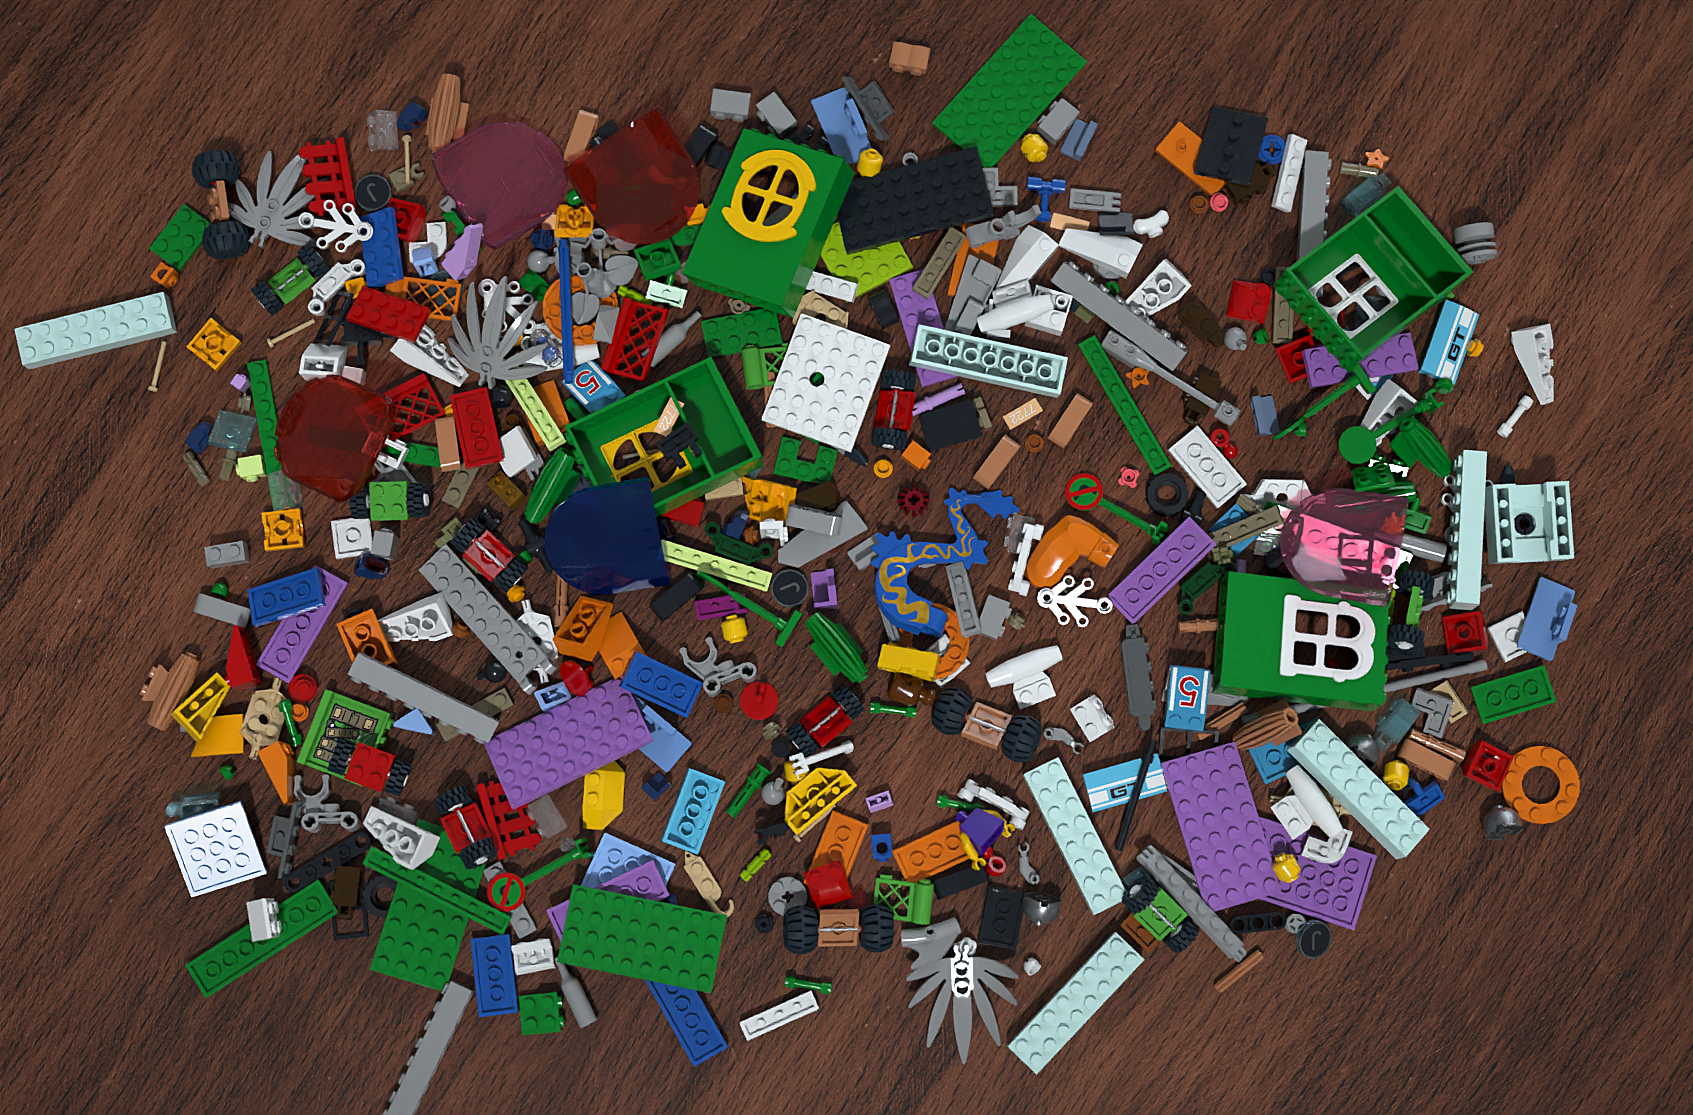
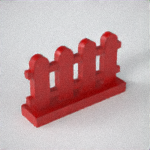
[298,137,357,217]
[476,781,541,861]

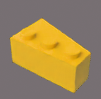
[877,642,940,682]
[171,672,230,742]

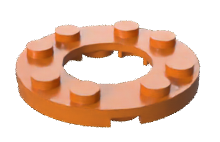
[543,274,619,346]
[897,603,970,680]
[1501,746,1580,824]

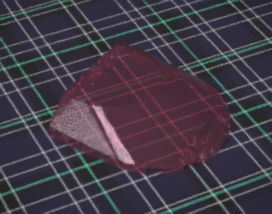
[431,121,567,250]
[1280,488,1409,607]

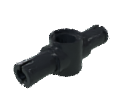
[1179,491,1206,525]
[517,518,556,573]

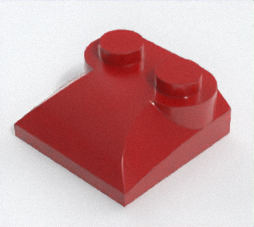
[387,198,426,243]
[1226,280,1271,325]
[1275,335,1316,384]
[1442,611,1488,655]
[1462,740,1514,792]
[803,860,853,910]

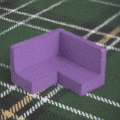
[811,569,838,611]

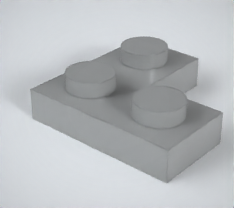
[982,168,1018,207]
[1411,688,1455,738]

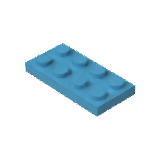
[1248,717,1319,785]

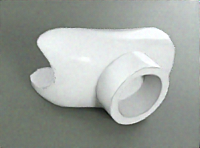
[1133,210,1169,238]

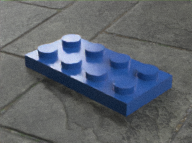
[359,207,404,289]
[248,568,325,627]
[619,651,703,718]
[470,934,519,1017]

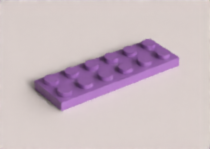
[889,269,958,388]
[1302,333,1419,388]
[1107,516,1217,624]
[256,564,349,683]
[546,860,669,941]

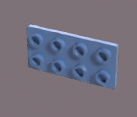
[811,87,872,165]
[1516,577,1577,661]
[633,695,692,772]

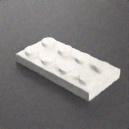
[1168,426,1247,509]

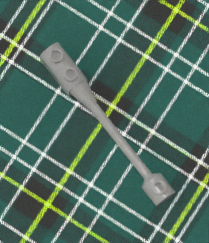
[1101,330,1241,427]

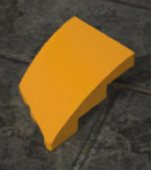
[742,476,797,526]
[191,714,245,757]

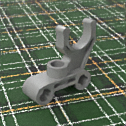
[964,204,1041,249]
[680,637,758,697]
[294,774,361,833]

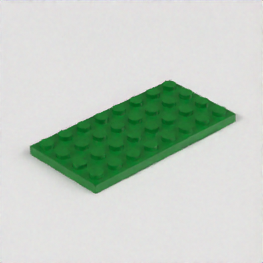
[932,14,1087,168]
[370,819,486,991]
[557,884,727,993]

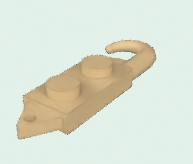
[684,851,734,917]

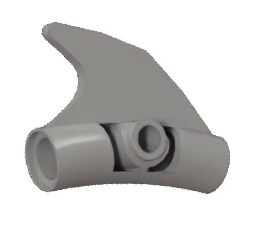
[901,917,961,970]

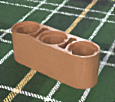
[564,110,599,166]
[1048,393,1093,449]
[435,416,462,472]
[973,434,1021,489]
[1397,739,1456,781]

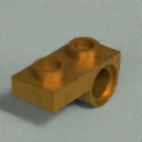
[487,471,527,510]

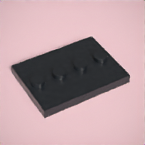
[1194,106,1268,186]

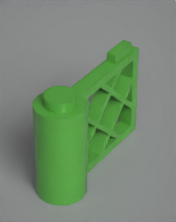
[741,343,790,390]
[874,874,934,925]

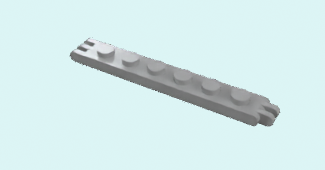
[1136,845,1247,962]

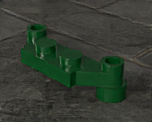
[705,522,774,566]
[1178,562,1237,615]

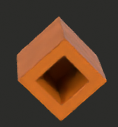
[901,441,931,472]

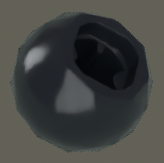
[490,385,514,409]

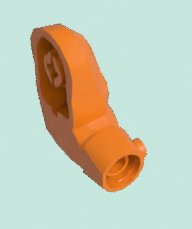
[1024,515,1119,590]

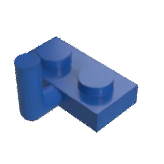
[1403,776,1445,817]

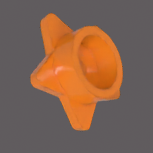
[1365,149,1389,169]
[1126,366,1150,388]

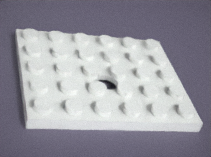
[761,313,891,453]

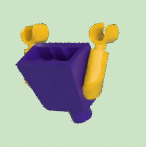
[955,808,1015,870]

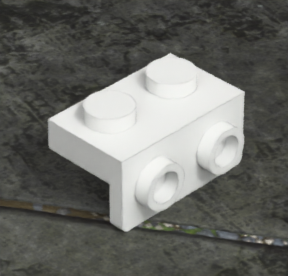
[760,519,788,548]
[1070,695,1114,742]
[511,938,555,975]

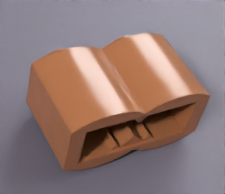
[889,42,930,76]

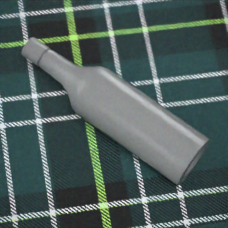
[640,311,702,368]
[1373,532,1447,563]
[554,958,598,1029]

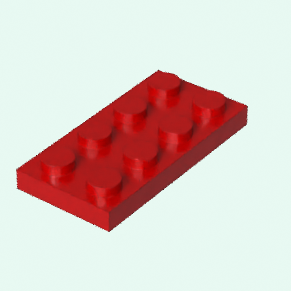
[346,286,431,343]
[450,387,504,470]

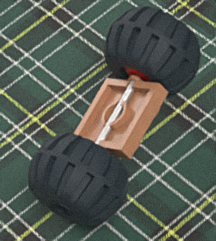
[192,150,250,260]
[932,687,1043,763]
[783,904,894,955]

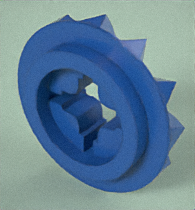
[1258,135,1286,165]

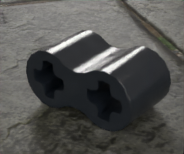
[704,145,733,173]
[867,290,899,330]

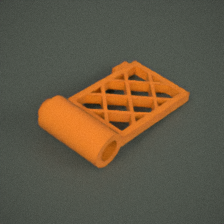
[384,276,462,321]

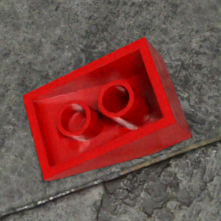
[225,625,262,690]

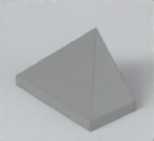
[593,304,620,344]

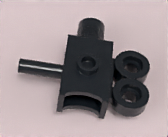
[341,299,397,366]

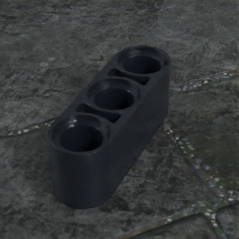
[672,124,719,178]
[650,572,705,622]
[931,863,990,900]
[1228,912,1287,934]

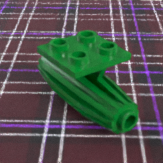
[1389,416,1453,478]
[524,447,582,524]
[1333,464,1416,514]
[805,611,868,684]

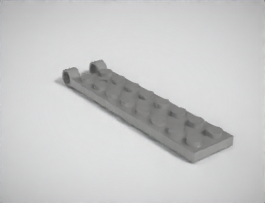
[419,544,558,695]

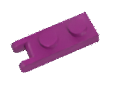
[694,593,749,621]

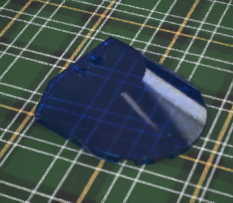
[544,477,671,595]

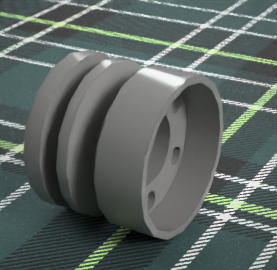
[1453,222,1498,264]

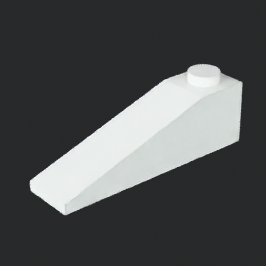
[994,225,1059,291]
[1058,228,1143,278]
[1124,259,1192,319]
[1511,324,1554,405]
[390,325,469,387]
[1360,379,1418,447]
[378,592,454,642]
[363,806,440,870]

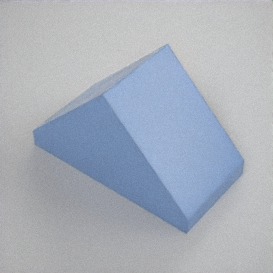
[412,246,439,278]
[534,681,572,712]
[393,708,435,735]

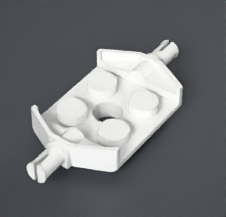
[1240,479,1325,514]
[516,600,560,684]

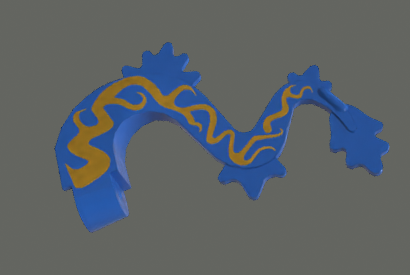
[871,488,1019,637]

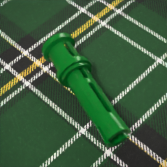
[726,763,771,819]

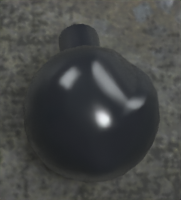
[477,660,507,683]

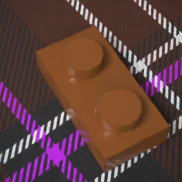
[1120,912,1159,953]

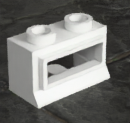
[362,431,409,471]

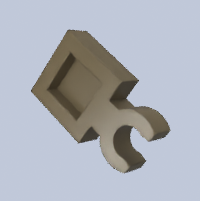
[389,163,425,193]
[973,397,992,432]

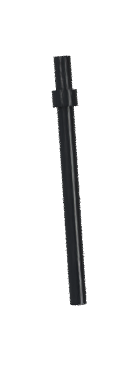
[1115,738,1157,851]

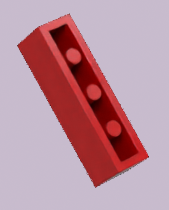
[629,482,705,528]

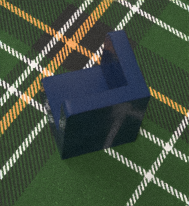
[641,772,672,802]

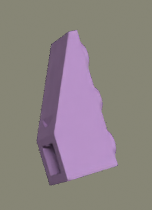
[441,223,483,281]

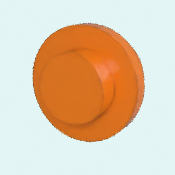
[291,702,309,722]

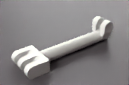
[789,741,854,776]

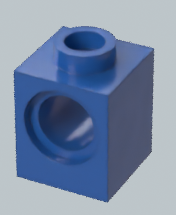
[871,834,892,862]

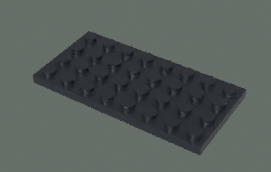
[837,147,994,255]

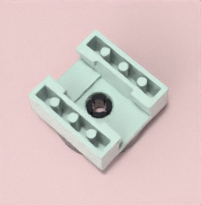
[1483,481,1574,564]

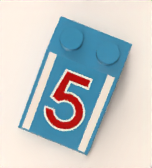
[561,360,626,414]
[1163,665,1210,731]

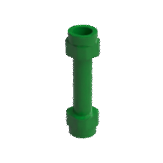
[278,699,302,747]
[870,701,917,718]
[936,795,984,812]
[784,975,832,995]

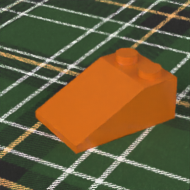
[525,380,570,446]
[552,595,613,662]
[337,609,398,667]
[599,612,647,680]
[257,741,295,805]

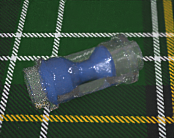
[529,329,563,368]

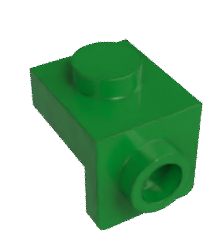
[518,269,550,302]

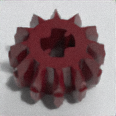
[897,485,930,518]

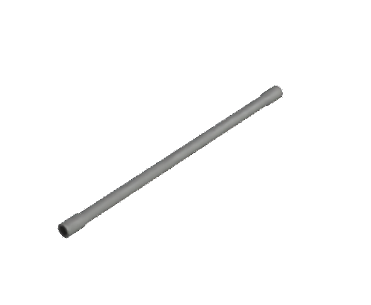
[1241,659,1487,726]

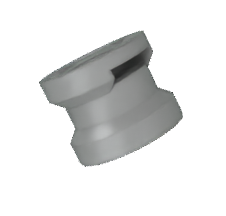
[1285,914,1306,933]

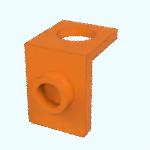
[150,262,180,290]

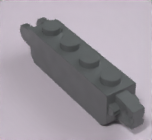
[1120,624,1156,732]

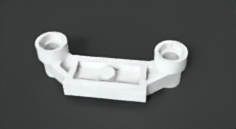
[308,259,366,316]
[1008,523,1044,596]
[957,779,1029,830]

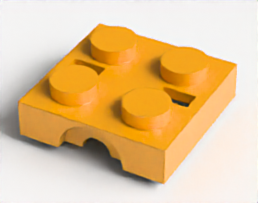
[554,205,596,238]
[186,318,242,372]
[261,508,305,552]

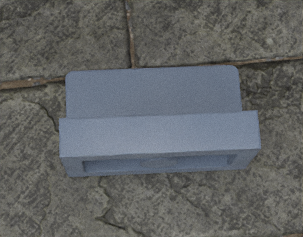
[1060,119,1098,162]
[1250,395,1279,437]

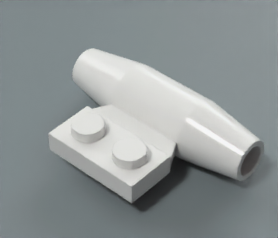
[977,280,1054,332]
[523,318,600,371]
[985,645,1063,710]
[1270,765,1343,840]

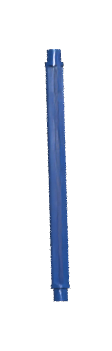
[558,239,574,384]

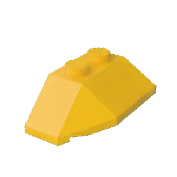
[583,761,625,830]
[784,768,857,835]

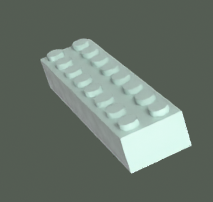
[15,292,177,369]
[909,324,1068,398]
[1446,450,1487,610]
[1286,719,1430,860]
[1022,757,1126,915]
[1007,932,1144,1075]

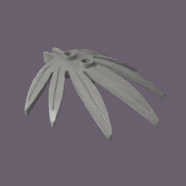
[227,151,331,249]
[448,276,549,389]
[906,943,1018,1064]

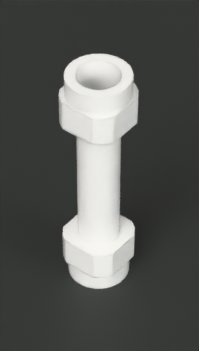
[1497,395,1533,438]

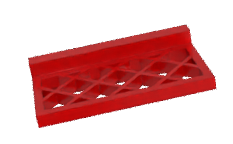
[601,298,669,382]
[356,373,446,450]

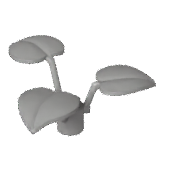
[554,224,641,298]
[553,247,639,324]

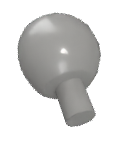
[527,250,554,273]
[1224,327,1247,351]
[761,778,784,805]

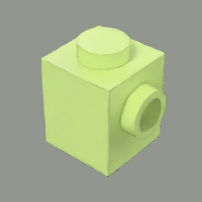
[236,455,267,482]

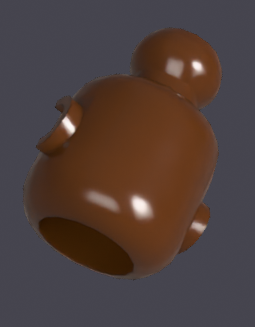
[887,672,936,707]

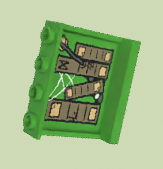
[297,689,394,787]

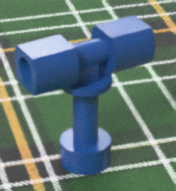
[1026,177,1066,222]

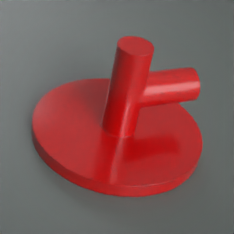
[560,660,594,696]
[740,681,778,720]

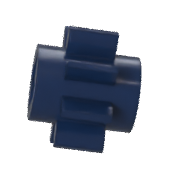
[530,229,554,251]

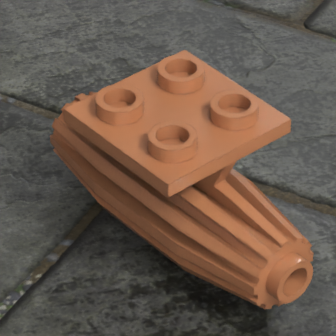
[426,74,469,155]
[139,652,199,731]
[1232,698,1303,750]

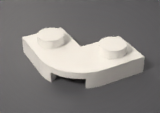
[409,222,448,263]
[1302,829,1352,864]

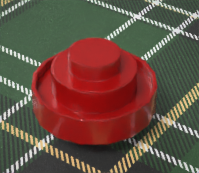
[288,674,317,703]

